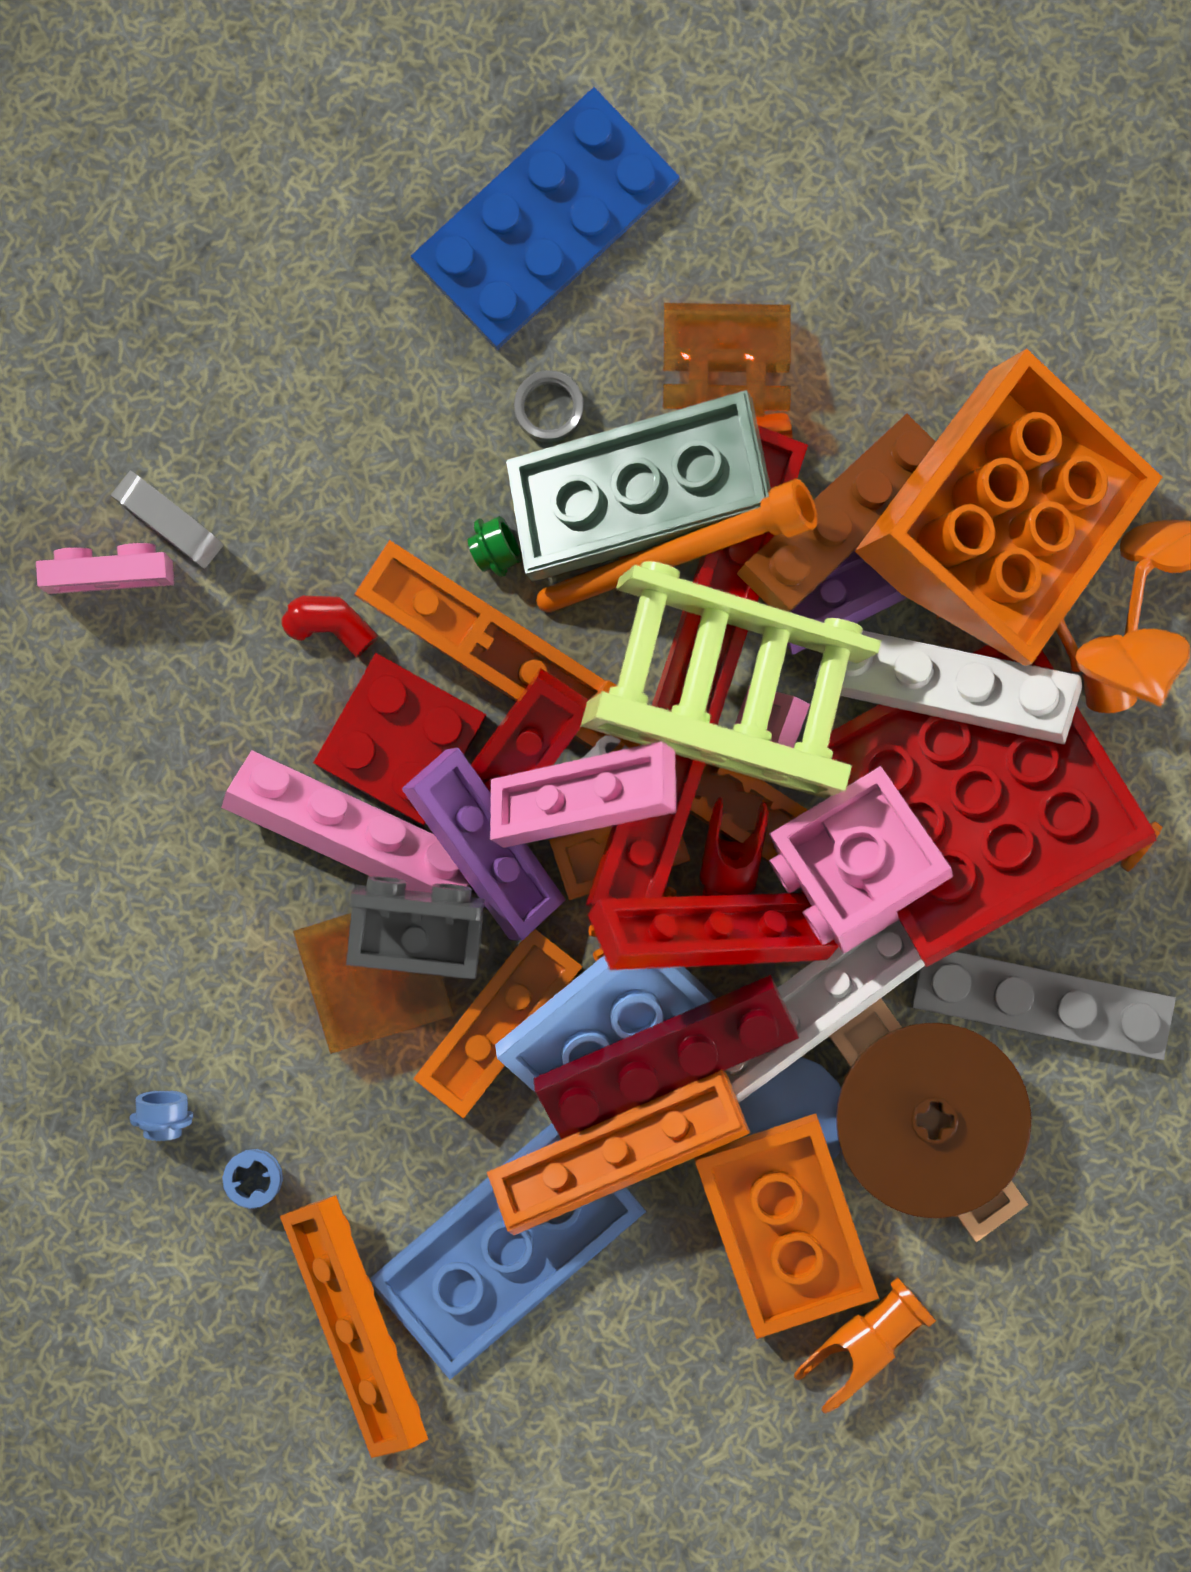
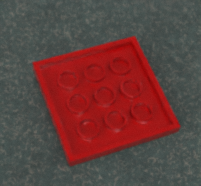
[828,645,1157,967]

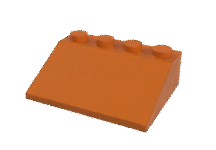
[854,349,1163,666]

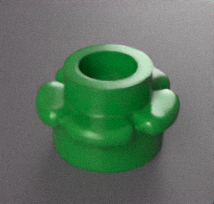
[467,516,522,577]

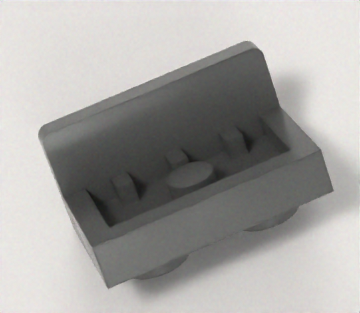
[346,876,485,979]

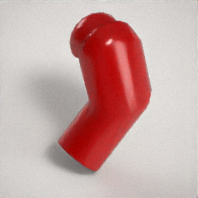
[281,595,379,658]

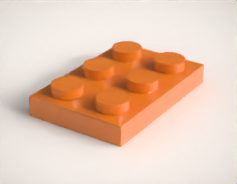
[694,1113,879,1339]

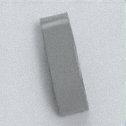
[111,470,224,569]

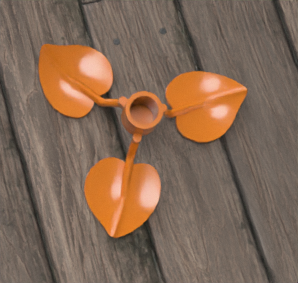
[936,520,1191,713]

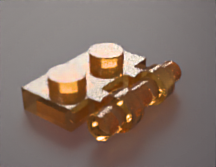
[663,303,791,417]

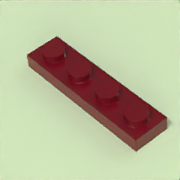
[533,975,799,1140]

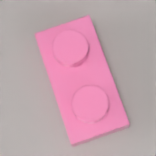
[36,543,174,594]

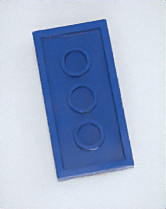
[411,87,680,350]

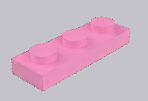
[490,741,676,848]

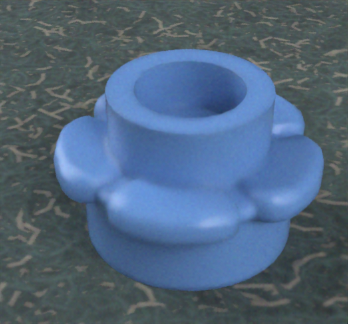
[129,1091,193,1141]

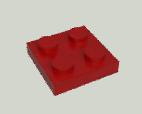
[313,653,487,826]

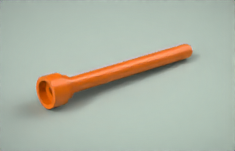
[536,479,817,612]

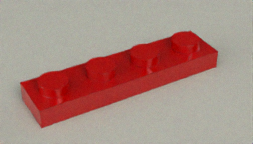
[588,893,839,970]

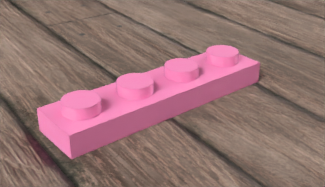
[221,751,470,893]

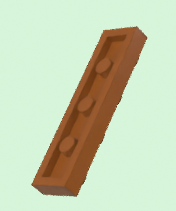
[737,413,936,612]

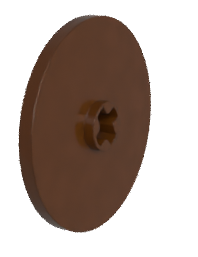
[836,1023,1032,1218]

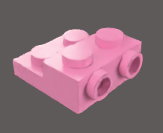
[769,766,953,954]

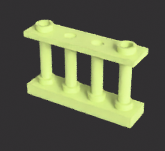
[581,561,881,798]

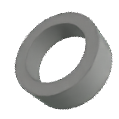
[514,370,583,442]

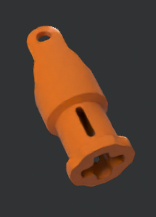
[794,1277,936,1414]

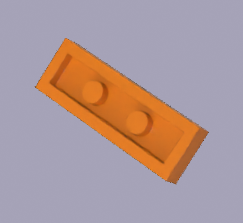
[413,929,583,1119]

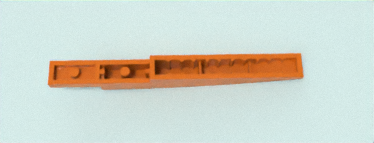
[354,540,808,864]

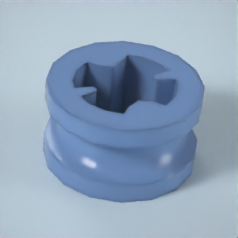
[222,1149,283,1209]

